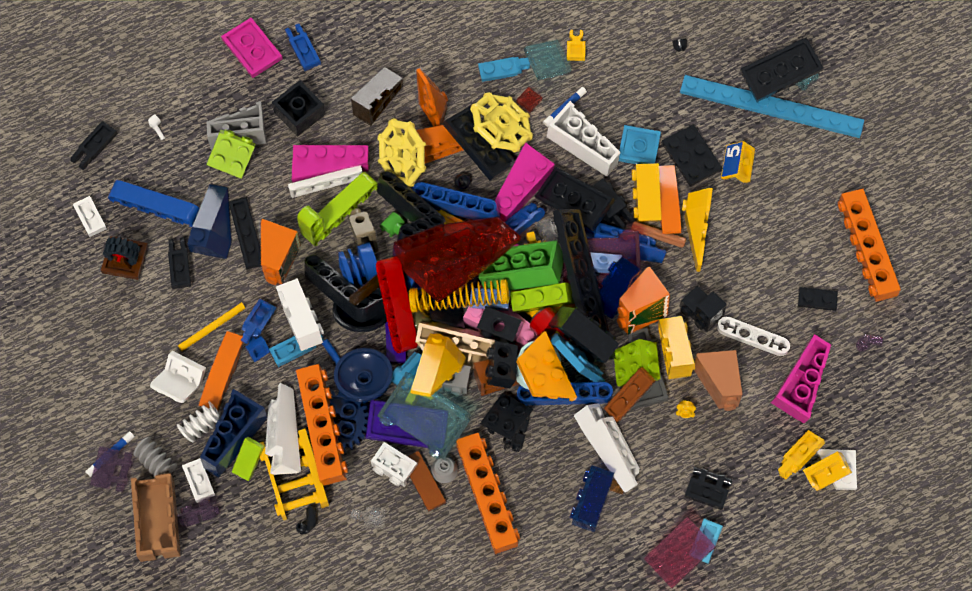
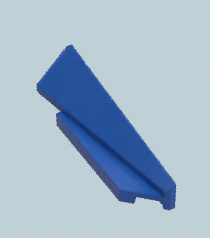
[584,223,666,263]

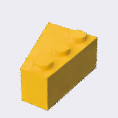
[631,163,661,223]

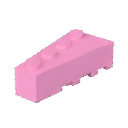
[463,285,538,351]

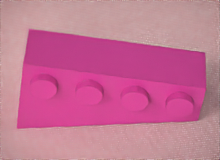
[495,143,555,223]
[292,145,369,183]

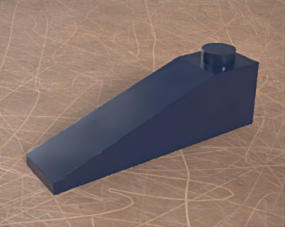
[187,184,232,259]

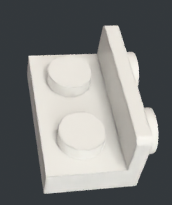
[371,442,417,487]

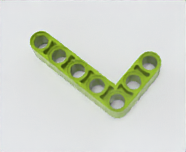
[297,172,378,246]

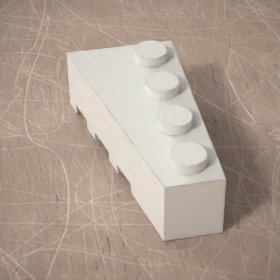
[547,101,620,176]

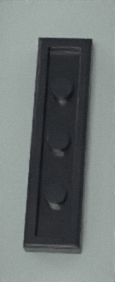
[228,197,261,270]

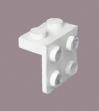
[150,351,206,403]

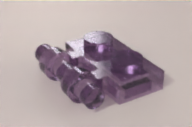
[90,446,133,493]

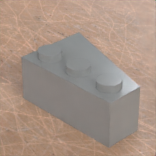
[207,101,266,150]

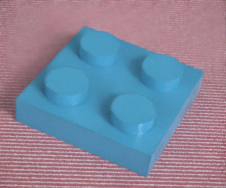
[619,125,661,164]

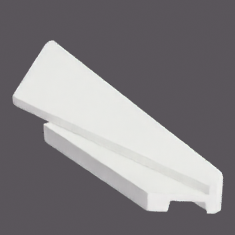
[265,383,301,475]
[574,403,640,492]

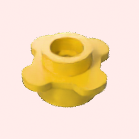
[676,401,696,418]

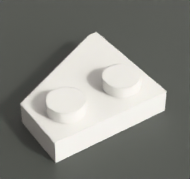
[817,449,857,490]

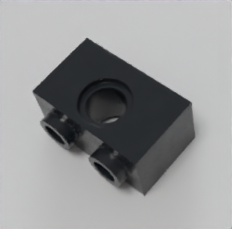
[477,306,523,345]

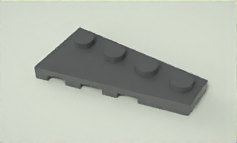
[628,328,669,410]

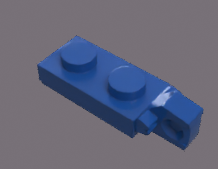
[241,299,277,344]

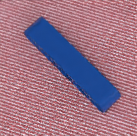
[108,180,200,227]
[412,182,500,224]
[517,382,613,406]

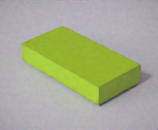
[232,437,264,481]

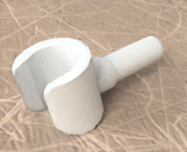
[148,114,165,140]

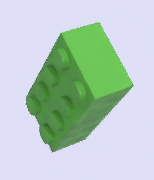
[479,240,564,290]

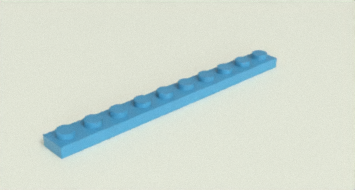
[680,75,864,138]

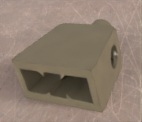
[349,209,379,252]

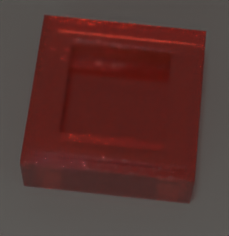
[516,87,542,113]

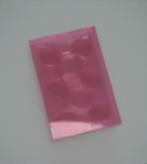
[644,517,716,589]

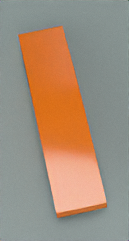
[659,165,681,234]
[198,331,244,411]

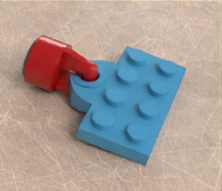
[530,307,605,382]

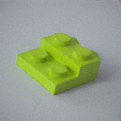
[206,129,255,179]

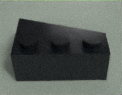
[548,306,619,363]

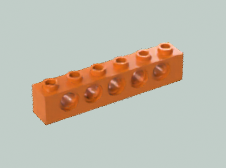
[838,189,901,302]
[296,364,348,486]
[456,433,520,554]

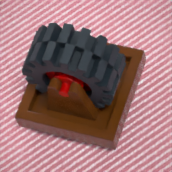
[101,236,148,280]

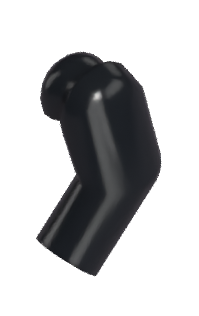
[296,507,316,534]

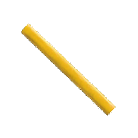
[178,302,246,352]

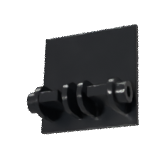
[426,288,465,329]
[480,393,533,440]

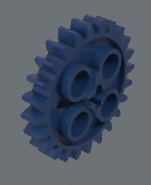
[307,391,368,453]

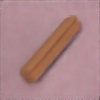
[631,221,686,248]

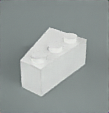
[276,278,324,351]

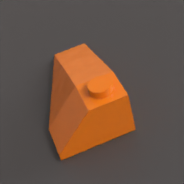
[416,68,448,127]

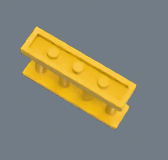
[260,429,329,521]

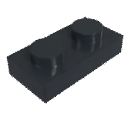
[797,287,838,311]

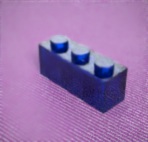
[599,257,641,319]
[570,465,614,532]

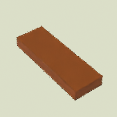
[604,367,656,422]
[407,451,446,512]

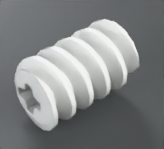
[176,401,221,443]

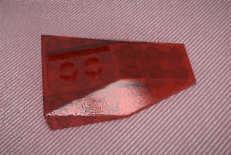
[392,217,521,303]

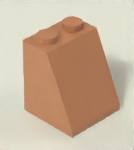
[694,350,742,411]

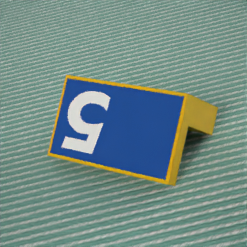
[721,141,755,183]

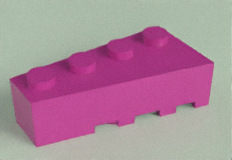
[771,334,831,424]

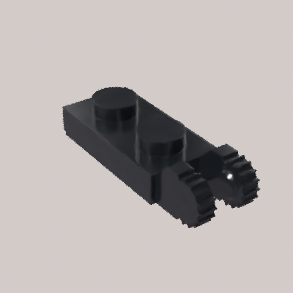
[70,121,118,170]
[168,237,191,289]

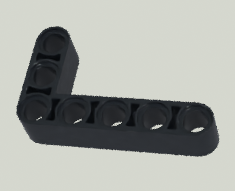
[376,171,445,251]
[304,255,385,322]

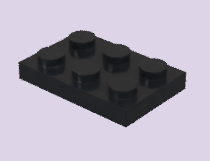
[661,124,723,187]

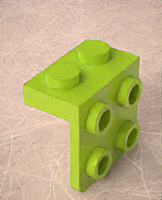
[614,339,660,387]

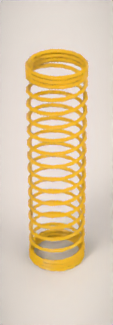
[409,279,509,313]

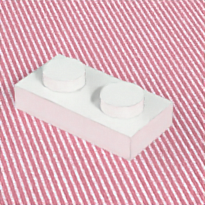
[73,196,107,237]
[182,458,215,503]

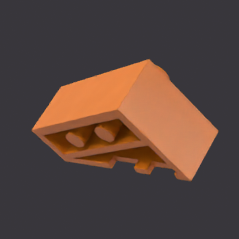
[416,125,463,164]

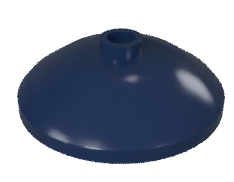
[334,348,393,402]

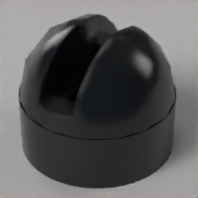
[672,38,687,52]
[454,173,470,189]

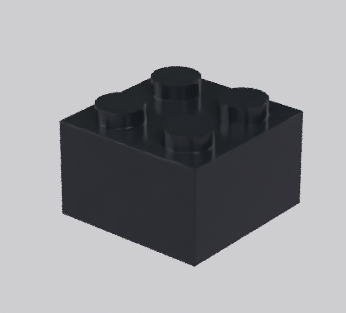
[272,80,326,137]

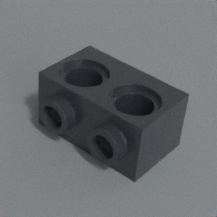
[485,341,518,389]

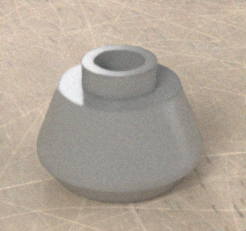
[431,457,458,483]

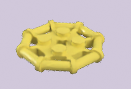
[470,92,533,152]
[377,118,426,187]

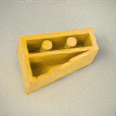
[658,316,695,379]

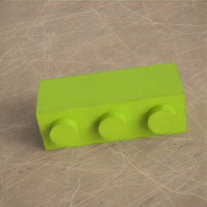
[510,283,575,313]

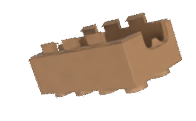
[131,473,181,562]

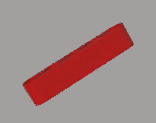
[376,256,418,353]

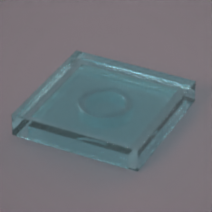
[524,40,572,80]

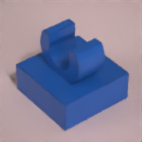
[245,336,270,362]

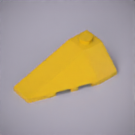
[682,188,713,272]
[411,333,466,397]

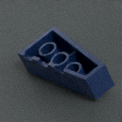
[200,389,267,477]

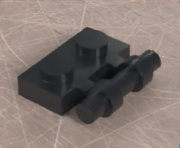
[684,466,733,510]

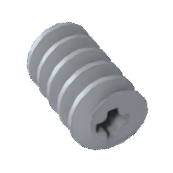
[133,437,177,478]

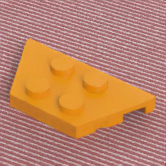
[516,331,577,401]

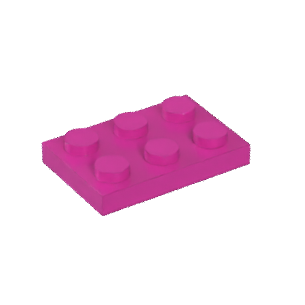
[221,18,283,78]

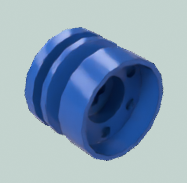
[338,242,377,287]

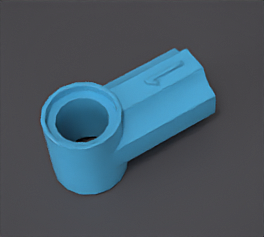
[392,352,422,391]

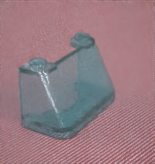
[377,372,471,460]

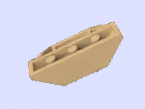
[415,322,495,370]

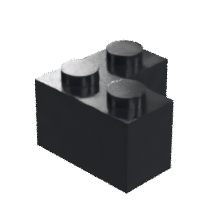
[680,286,727,332]

